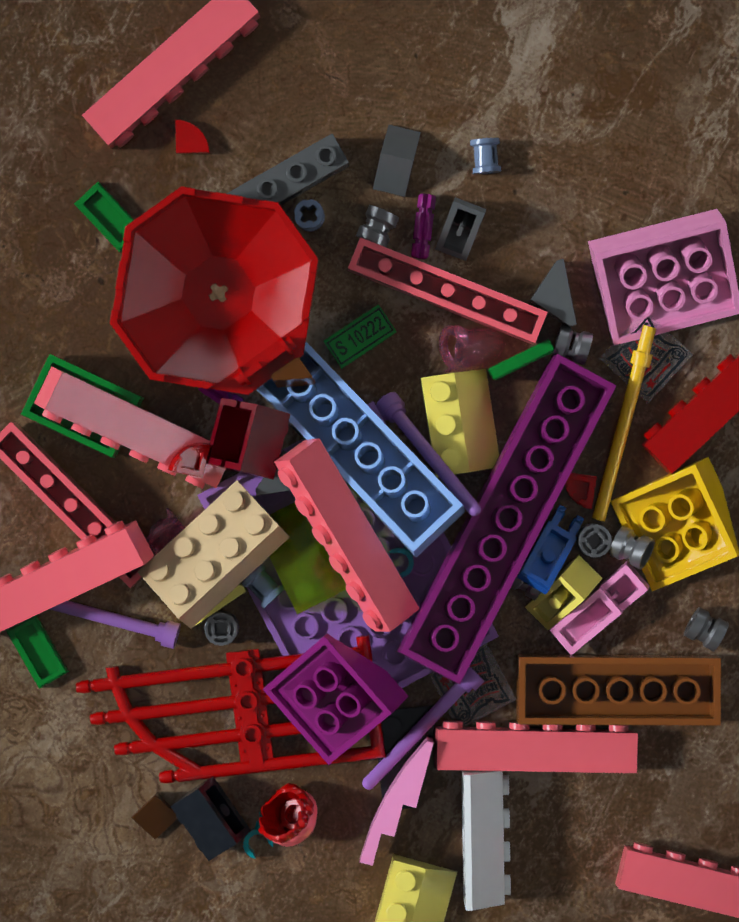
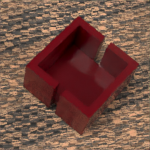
[207,398,290,480]

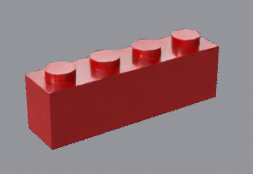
[641,353,739,474]

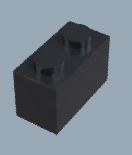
[171,776,251,861]

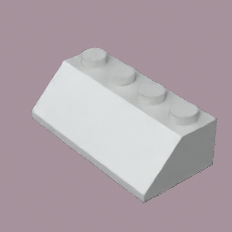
[461,770,511,911]

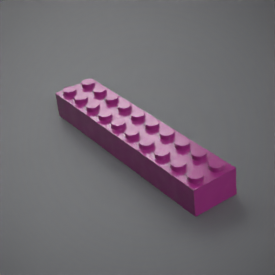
[396,354,616,684]

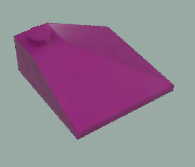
[263,634,409,765]

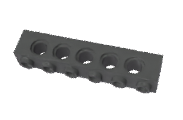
[226,134,349,206]

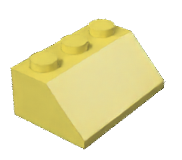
[420,369,499,477]
[375,854,457,922]

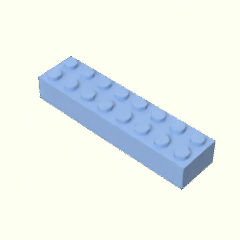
[256,342,465,557]

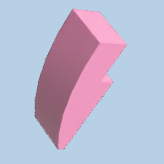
[550,560,649,656]

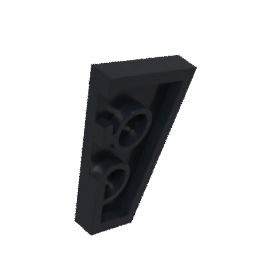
[378,705,436,809]

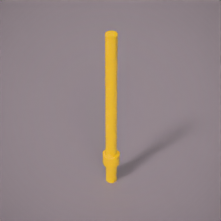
[592,325,656,521]

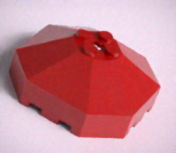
[110,186,319,395]

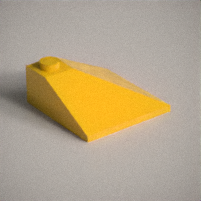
[610,457,739,591]

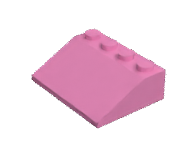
[588,209,739,346]

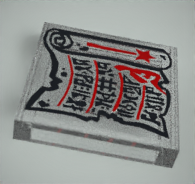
[599,310,693,404]
[429,643,517,727]

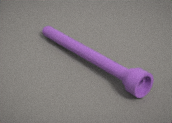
[376,392,481,516]
[50,601,181,649]
[362,666,484,790]

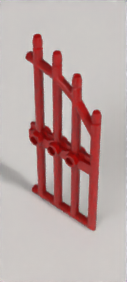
[76,635,386,783]

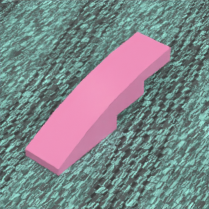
[360,737,434,866]

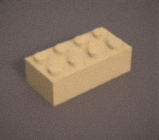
[138,480,290,629]

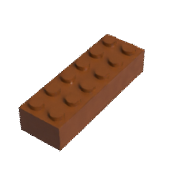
[516,654,721,726]

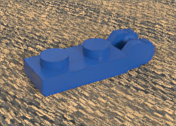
[517,505,584,595]

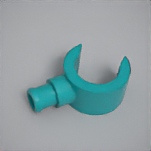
[388,546,414,577]
[243,811,274,859]

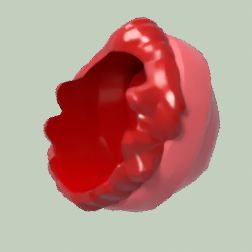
[258,783,318,847]

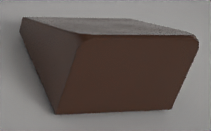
[271,357,316,388]
[131,792,177,839]

